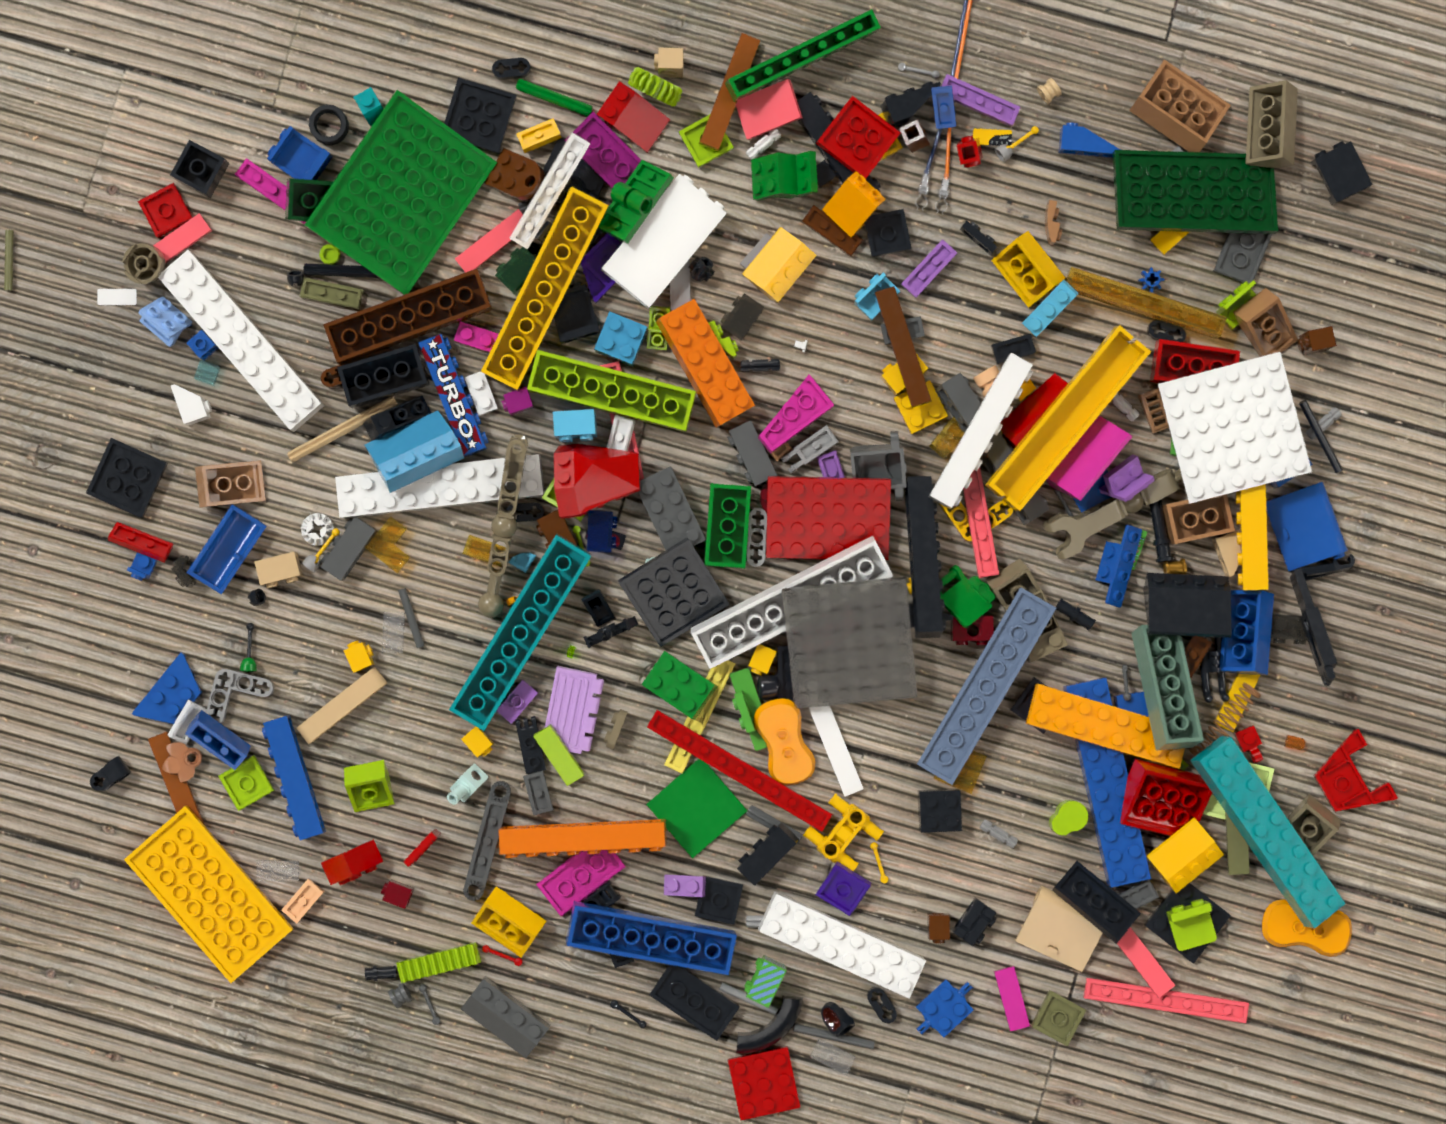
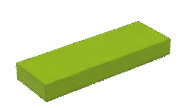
[533,724,585,786]

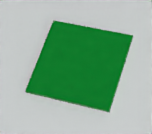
[646,759,748,859]

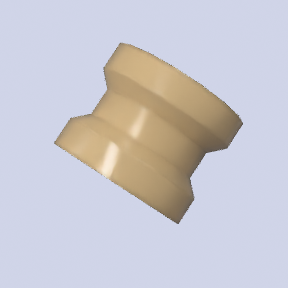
[1037,78,1062,104]

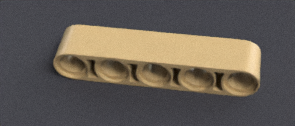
[296,667,388,744]

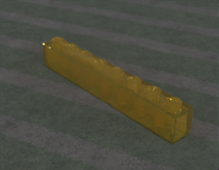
[1065,267,1227,339]

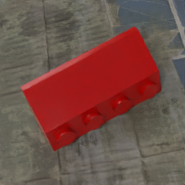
[1000,373,1068,449]

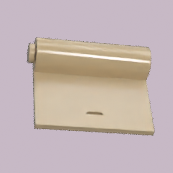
[1015,885,1103,972]

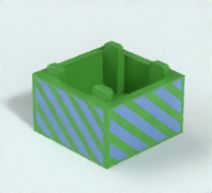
[744,955,787,1008]

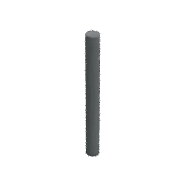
[793,1023,875,1049]

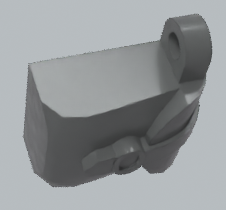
[850,431,907,501]

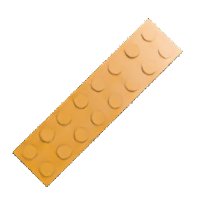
[1026,684,1185,769]

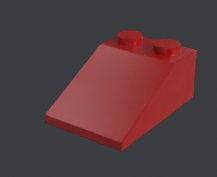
[596,81,670,153]

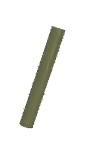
[4,230,14,291]

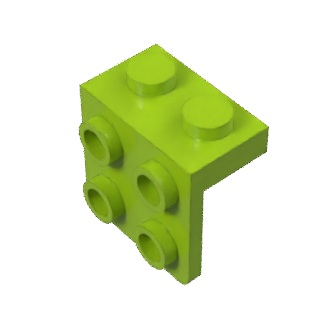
[1166,899,1217,951]

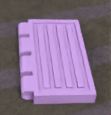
[545,666,604,754]

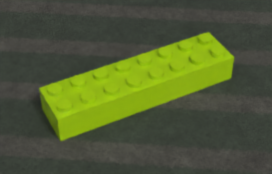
[527,350,697,432]

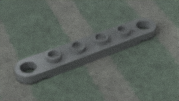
[463,781,511,901]

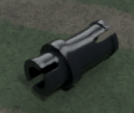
[365,965,396,982]

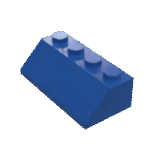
[1220,590,1274,675]

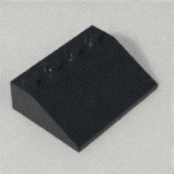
[1143,573,1232,638]

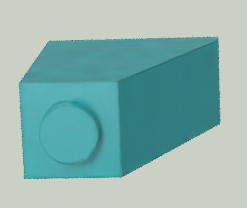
[354,87,383,127]

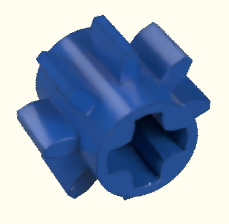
[1138,267,1164,294]

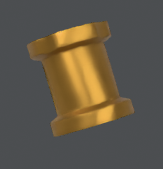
[1163,558,1187,574]

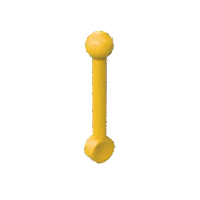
[870,842,888,883]

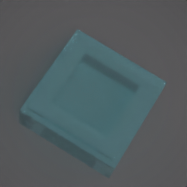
[194,360,221,386]

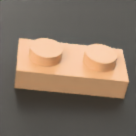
[281,879,325,924]

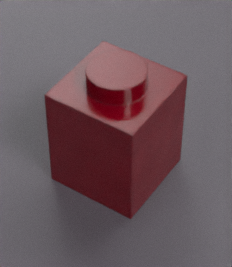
[381,879,414,909]

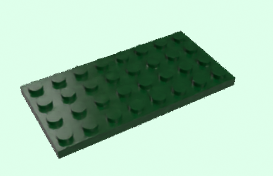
[1113,150,1278,234]

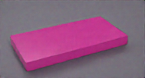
[536,850,626,917]

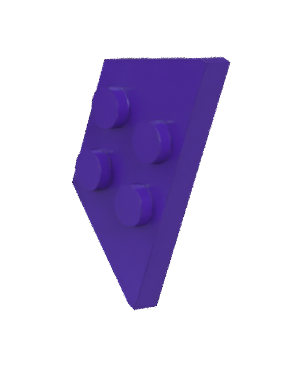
[580,234,623,303]

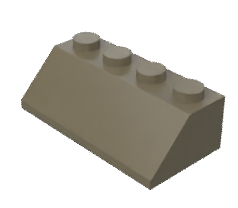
[1246,80,1298,168]

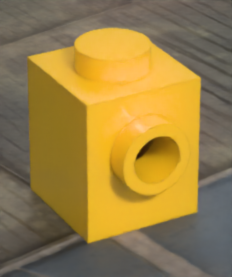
[343,640,374,673]

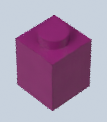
[501,387,534,416]

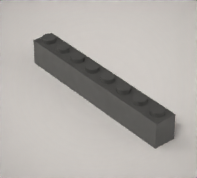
[935,372,1050,525]

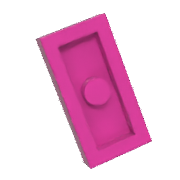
[454,321,499,353]

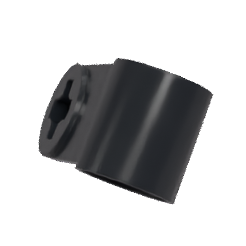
[90,756,131,791]
[583,880,621,907]

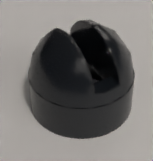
[287,270,303,287]
[248,589,266,606]

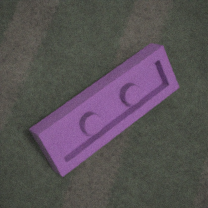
[901,239,957,298]

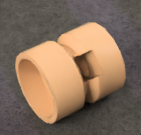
[973,365,999,398]

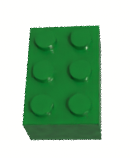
[642,651,718,720]

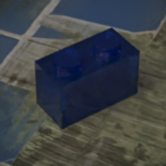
[587,510,618,553]

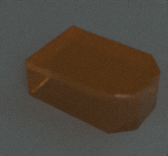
[1284,735,1305,750]

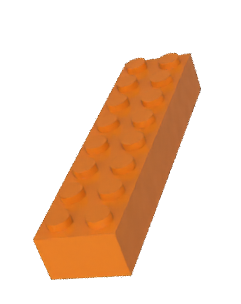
[499,819,667,858]

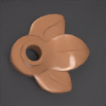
[162,742,202,782]

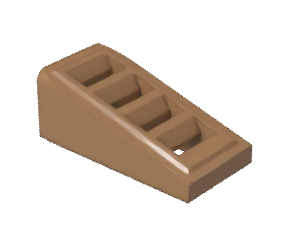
[1138,388,1169,434]

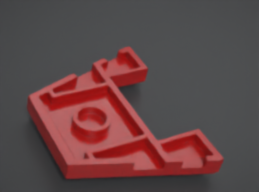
[1313,728,1398,812]

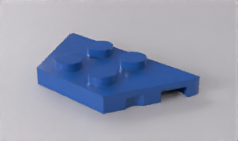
[131,652,202,724]

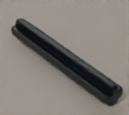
[303,263,379,278]

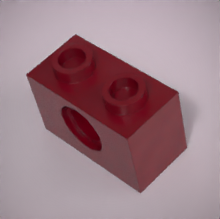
[951,616,994,645]

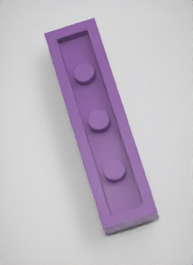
[941,74,1020,127]

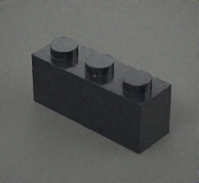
[737,822,799,886]

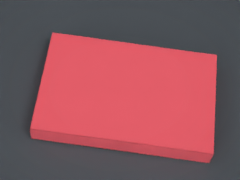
[736,79,803,140]

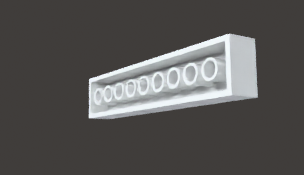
[158,250,325,432]
[335,454,544,519]
[691,536,893,669]

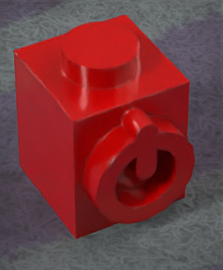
[956,135,983,168]

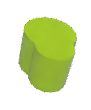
[1049,799,1088,836]

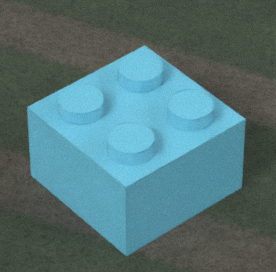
[553,409,597,443]

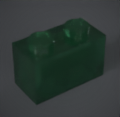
[495,247,536,295]

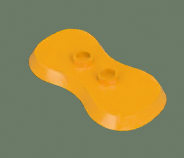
[754,698,815,785]
[1262,899,1352,957]

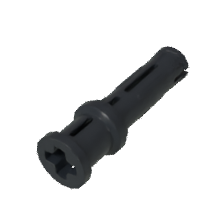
[1149,500,1174,563]

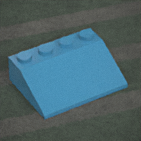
[364,410,464,493]

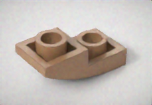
[1045,200,1062,246]

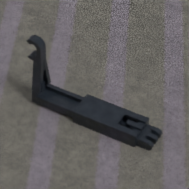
[1290,554,1355,686]

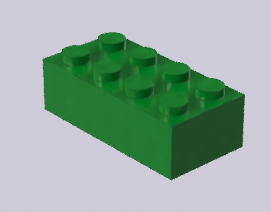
[705,483,751,569]

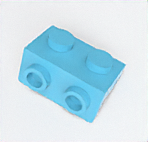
[854,272,900,321]

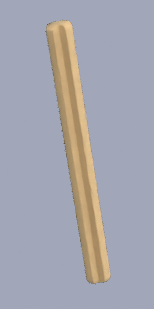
[287,396,398,462]

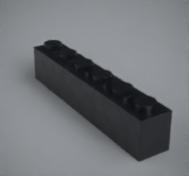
[797,92,881,192]

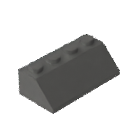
[461,976,550,1058]

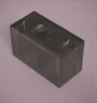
[720,293,764,342]

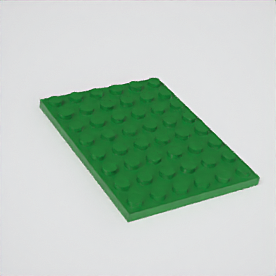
[304,90,497,295]

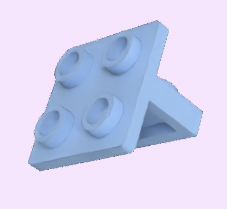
[138,297,192,347]

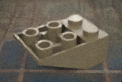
[1005,590,1068,663]

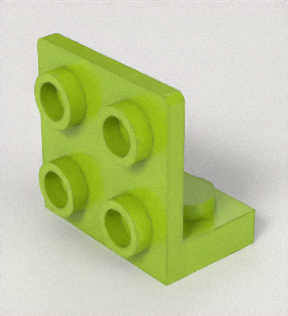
[1216,280,1256,330]

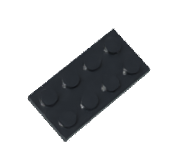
[1052,861,1141,944]
[649,965,740,1041]

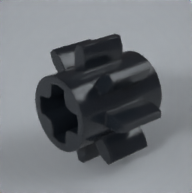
[689,257,715,282]

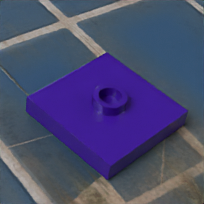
[815,862,872,916]

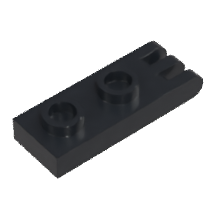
[515,716,547,774]

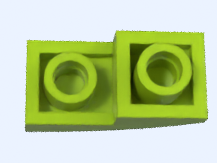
[647,306,670,350]
[708,320,739,359]

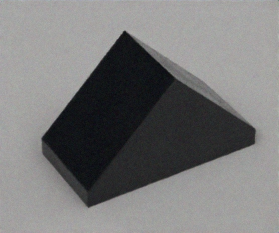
[581,589,615,627]

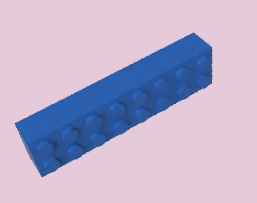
[566,901,737,975]

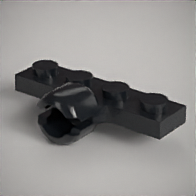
[757,645,800,710]

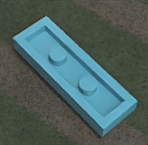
[1022,280,1079,337]

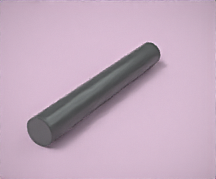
[398,588,425,648]

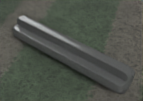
[746,805,802,844]

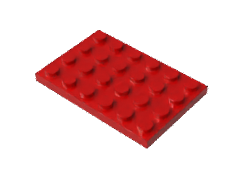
[766,476,891,560]

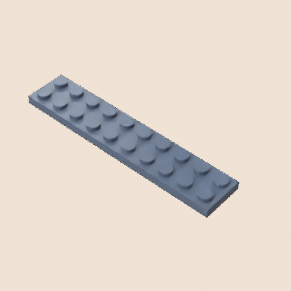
[917,587,1056,785]

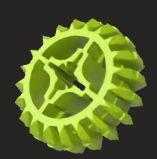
[628,67,683,107]

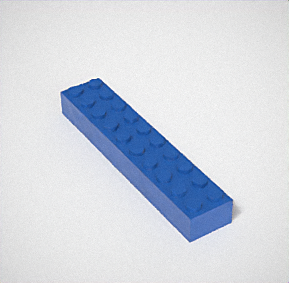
[1063,677,1151,888]

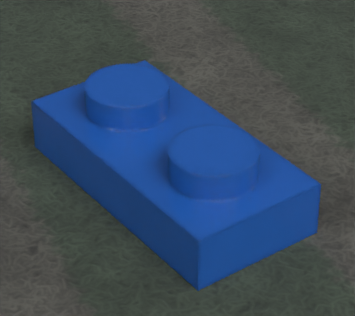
[932,85,957,129]

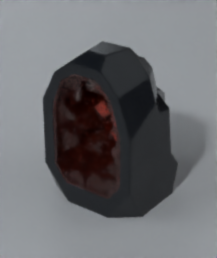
[821,1002,855,1037]

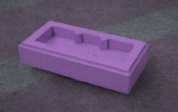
[497,680,538,724]

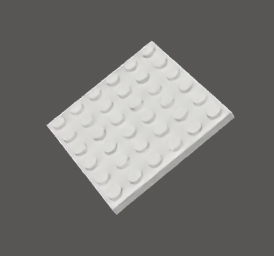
[1158,352,1312,504]

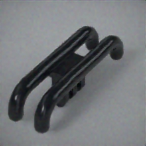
[1200,637,1230,703]

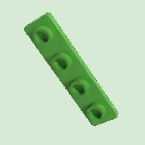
[730,668,767,751]

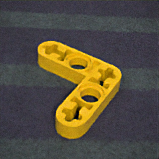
[939,500,1013,542]

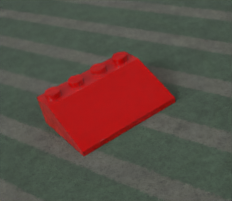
[1120,759,1212,836]

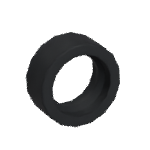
[309,104,349,145]

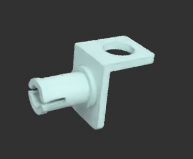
[447,764,488,805]

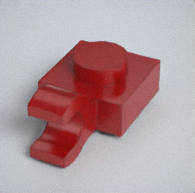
[1234,725,1264,763]

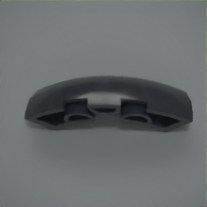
[736,995,803,1053]

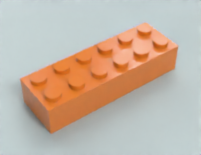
[656,299,755,428]

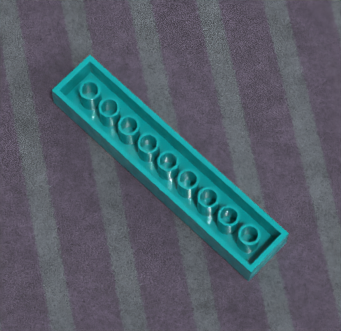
[449,534,592,731]
[1190,736,1346,929]

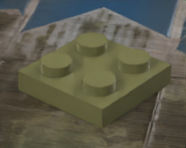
[1030,990,1086,1047]

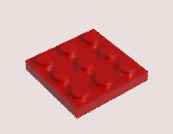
[816,95,901,179]
[728,1046,801,1121]

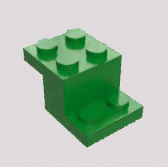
[751,151,818,201]

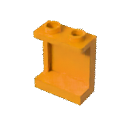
[822,172,885,237]

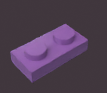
[664,875,706,897]

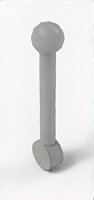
[898,63,940,78]

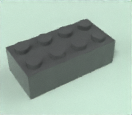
[638,466,706,550]

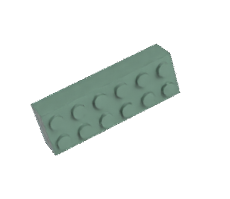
[1131,625,1204,751]

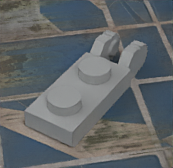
[781,425,838,473]

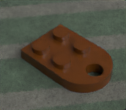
[485,148,544,200]

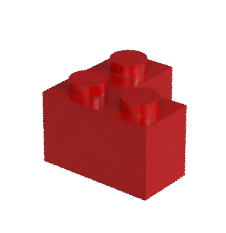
[321,839,384,886]

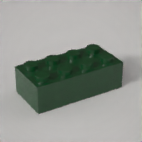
[285,178,333,222]

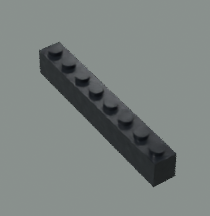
[904,476,946,638]

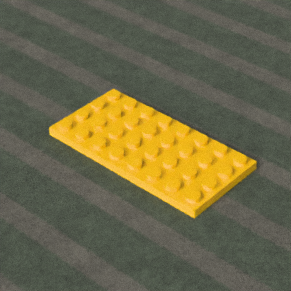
[124,805,294,983]

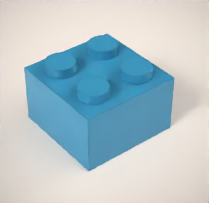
[594,311,648,367]

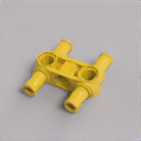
[803,793,884,871]

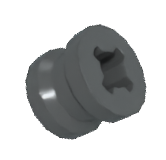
[388,983,412,1009]

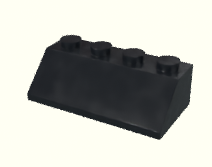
[337,344,430,409]

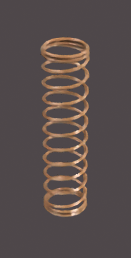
[1189,682,1261,756]

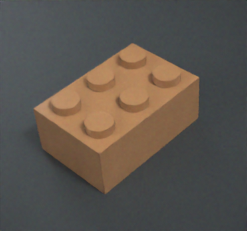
[1162,494,1235,545]

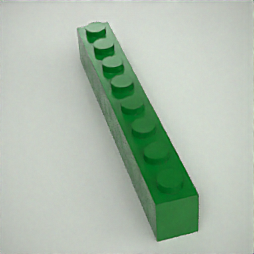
[725,9,881,102]

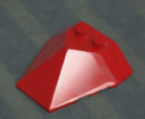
[554,443,640,519]

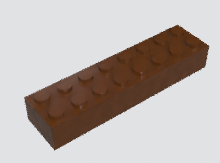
[323,269,493,365]

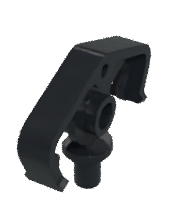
[583,616,639,649]

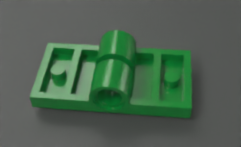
[598,160,674,244]

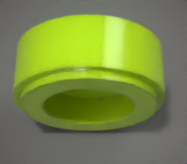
[319,244,341,265]

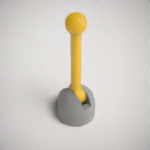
[995,126,1039,162]
[302,528,340,573]

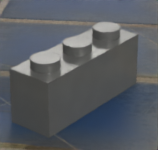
[727,420,777,487]
[321,516,378,581]

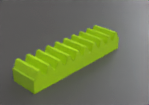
[396,942,481,983]

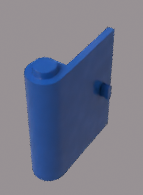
[1266,482,1348,571]

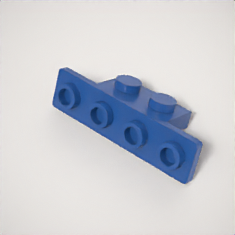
[1096,525,1142,608]

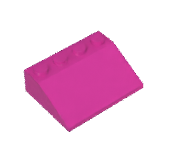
[1045,415,1132,501]

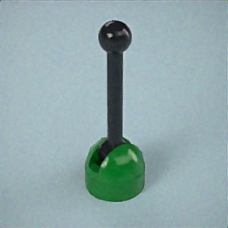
[240,623,257,672]

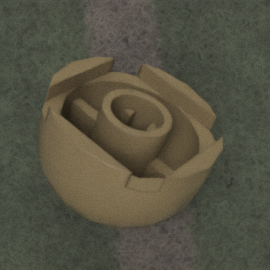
[123,243,165,284]

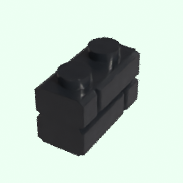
[952,897,997,946]

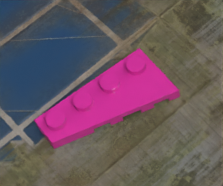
[758,374,834,453]

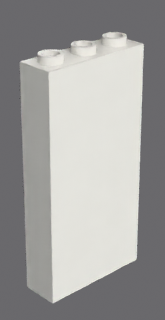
[601,174,726,309]

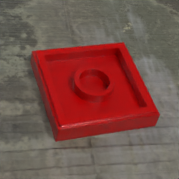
[138,182,193,238]
[403,829,441,867]

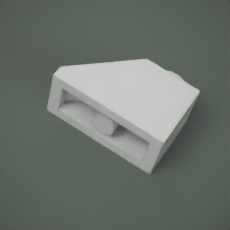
[171,384,212,426]

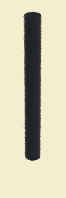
[1299,400,1343,473]

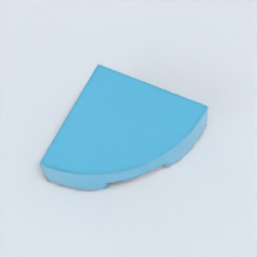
[508,553,536,573]

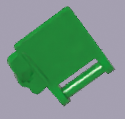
[940,565,995,628]

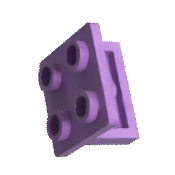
[1099,454,1155,502]

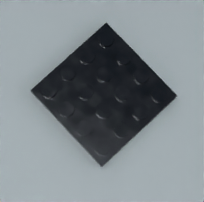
[618,537,730,647]

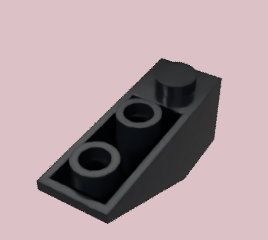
[880,81,941,127]
[363,395,431,441]

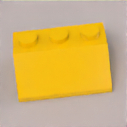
[742,227,817,302]
[991,231,1066,308]
[1147,818,1224,893]
[471,886,546,958]

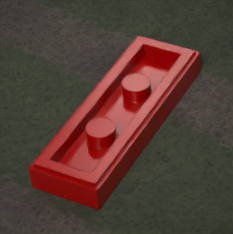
[108,522,174,563]

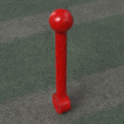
[482,945,523,966]

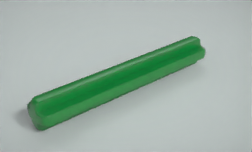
[516,79,593,117]

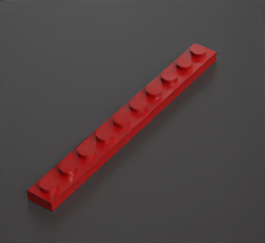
[647,710,833,832]

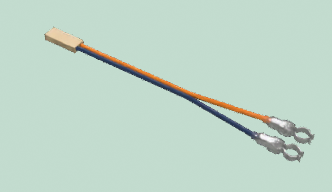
[915,0,973,215]

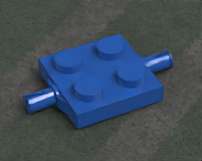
[916,979,974,1038]

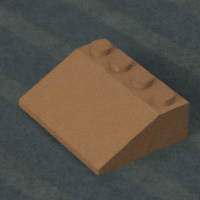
[1129,59,1231,152]

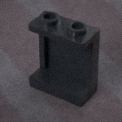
[1311,141,1373,206]
[554,282,601,344]

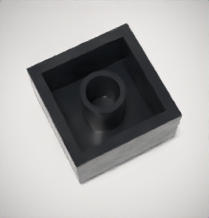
[170,140,230,199]
[917,789,962,833]

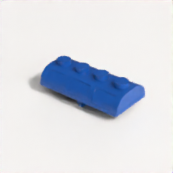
[186,504,267,595]

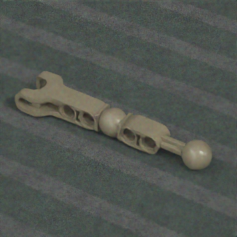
[478,434,528,617]
[1043,469,1183,559]

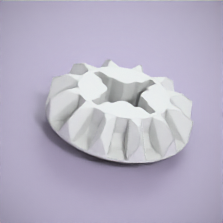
[301,513,334,546]

